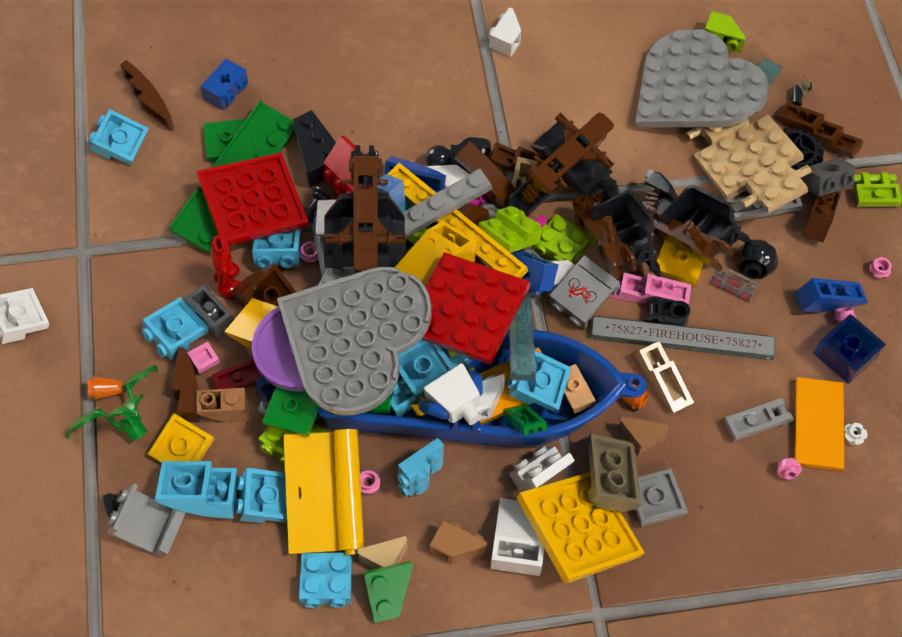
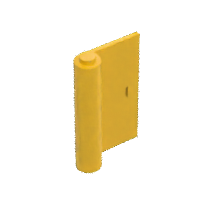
[283,429,364,555]

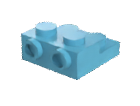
[88,109,149,165]
[252,228,301,268]
[142,297,208,360]
[507,349,571,412]
[397,438,444,498]
[235,468,287,523]
[299,553,352,608]

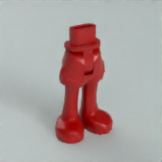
[210,236,241,300]

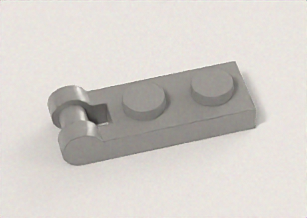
[724,398,794,441]

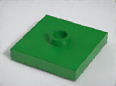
[204,119,246,162]
[262,387,320,437]

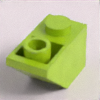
[705,11,746,53]

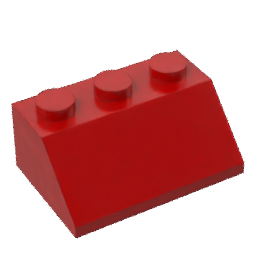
[323,135,372,194]

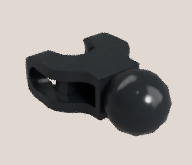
[425,137,491,174]

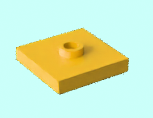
[657,240,704,287]
[148,414,215,463]

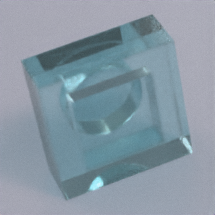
[758,58,782,85]

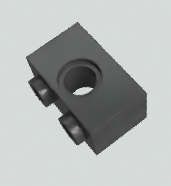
[803,157,855,197]
[185,284,234,341]

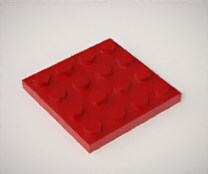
[197,153,309,245]
[421,252,530,365]

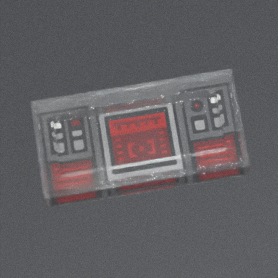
[708,265,759,303]

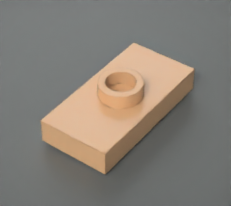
[564,364,596,414]

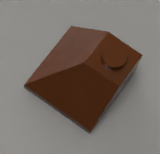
[231,263,296,308]

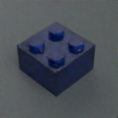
[813,314,886,384]

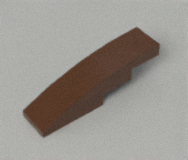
[120,60,174,131]
[776,102,863,159]
[454,141,516,209]
[489,142,572,186]

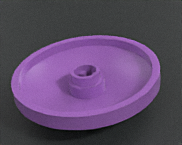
[252,307,305,391]

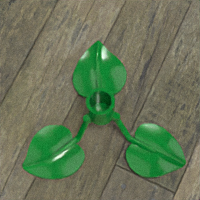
[66,365,159,442]

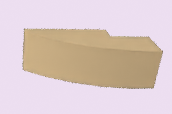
[634,341,694,413]

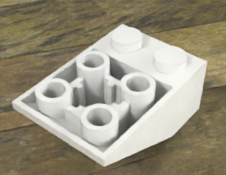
[490,498,544,576]

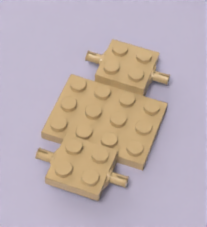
[686,115,812,213]

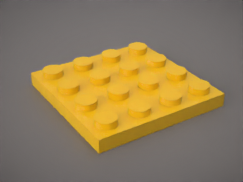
[516,472,645,584]

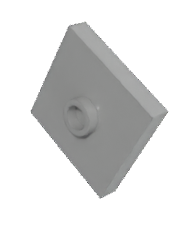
[635,468,688,527]

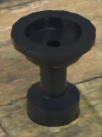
[303,186,333,223]

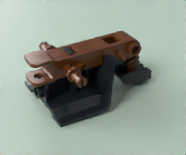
[506,112,615,216]
[324,145,406,273]
[642,169,751,271]
[573,176,661,281]

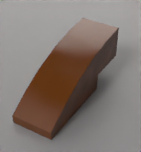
[171,347,200,423]

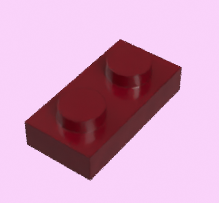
[211,359,263,389]

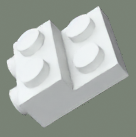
[0,288,49,344]
[509,445,575,490]

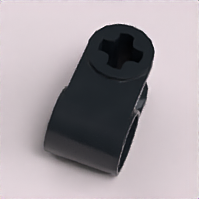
[644,297,690,327]

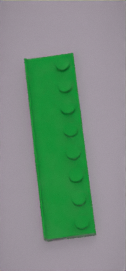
[169,100,295,256]

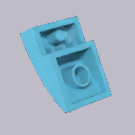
[391,340,454,417]
[155,461,238,518]

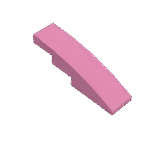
[609,273,692,305]

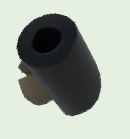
[791,80,814,106]

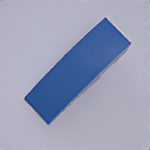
[384,156,446,193]

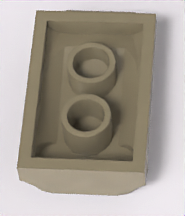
[587,434,642,512]

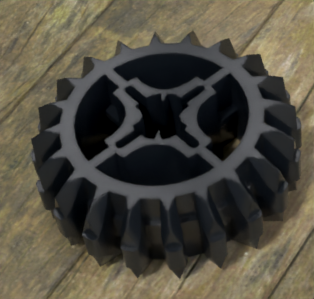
[782,126,824,180]

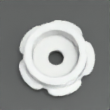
[844,422,867,445]

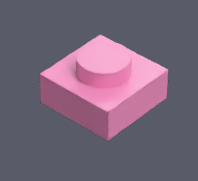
[187,342,220,374]

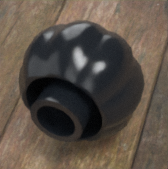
[736,239,778,279]

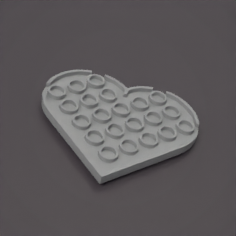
[636,29,769,127]
[277,267,432,415]

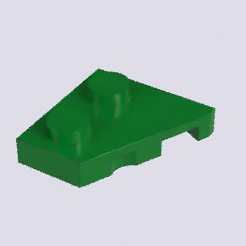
[363,560,413,623]

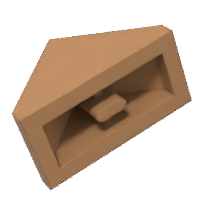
[618,416,669,456]

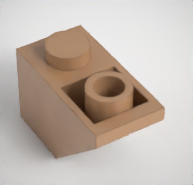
[197,388,248,423]
[429,520,488,565]

